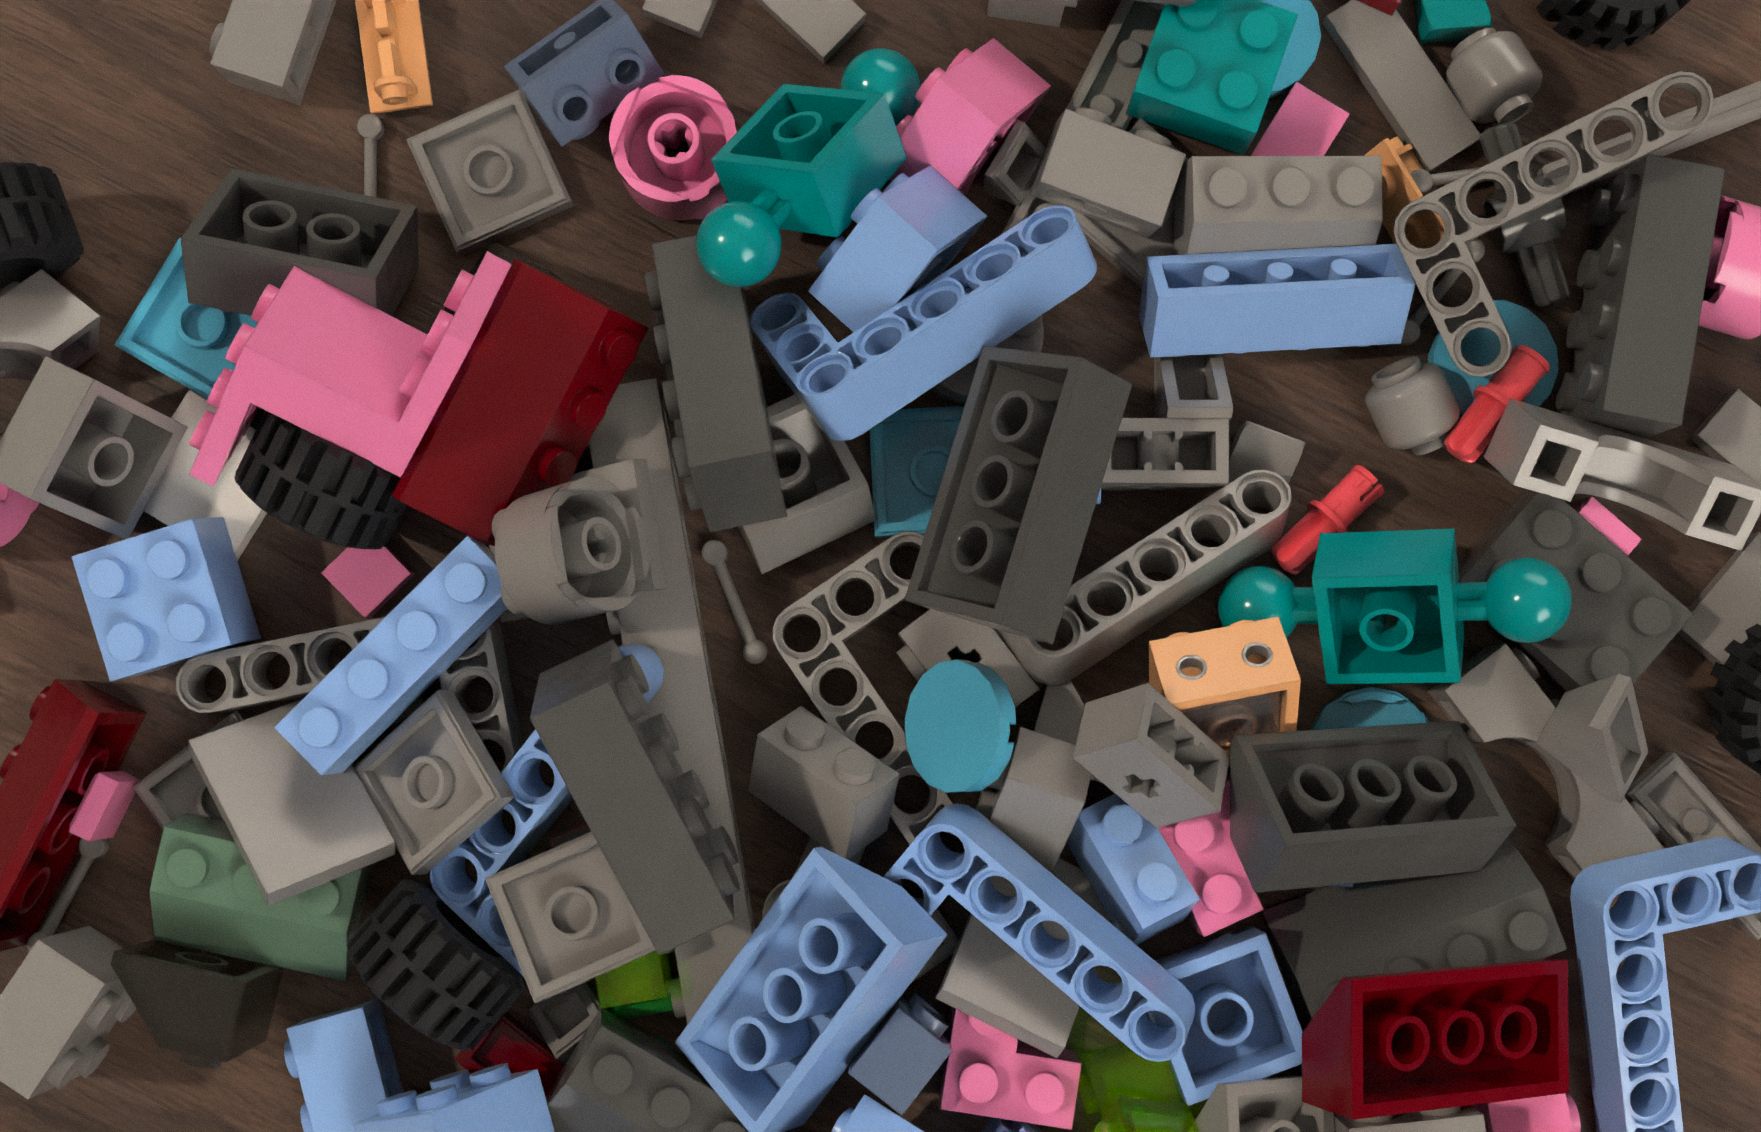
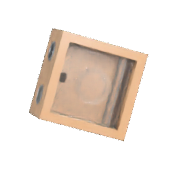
[1149,617,1301,768]

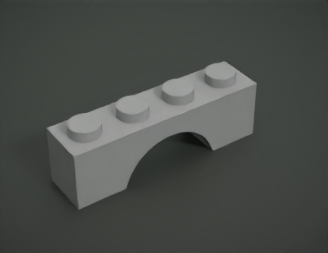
[0,269,100,381]
[1484,398,1761,551]
[1428,644,1664,881]

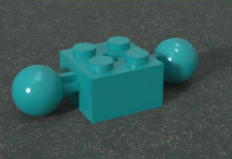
[696,48,921,287]
[1218,528,1572,684]

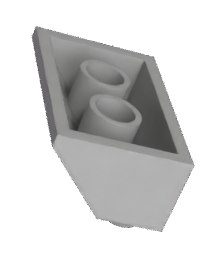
[1173,156,1383,255]

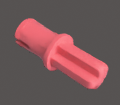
[1444,344,1550,464]
[1271,465,1385,575]

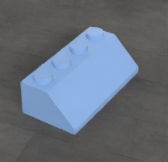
[675,847,947,1132]

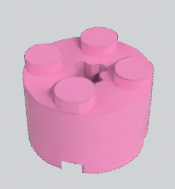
[609,75,738,220]
[1699,195,1761,340]

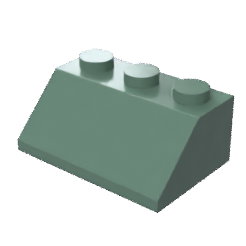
[149,813,375,981]

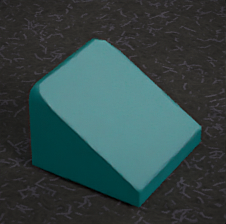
[1415,0,1492,44]

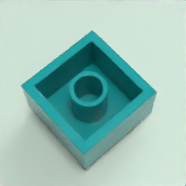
[1125,0,1298,155]

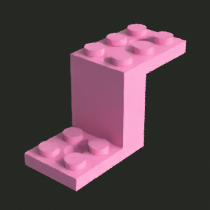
[189,251,512,487]

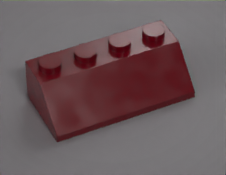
[392,258,649,546]
[0,679,147,952]
[1302,958,1569,1120]

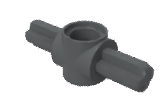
[1480,122,1569,307]

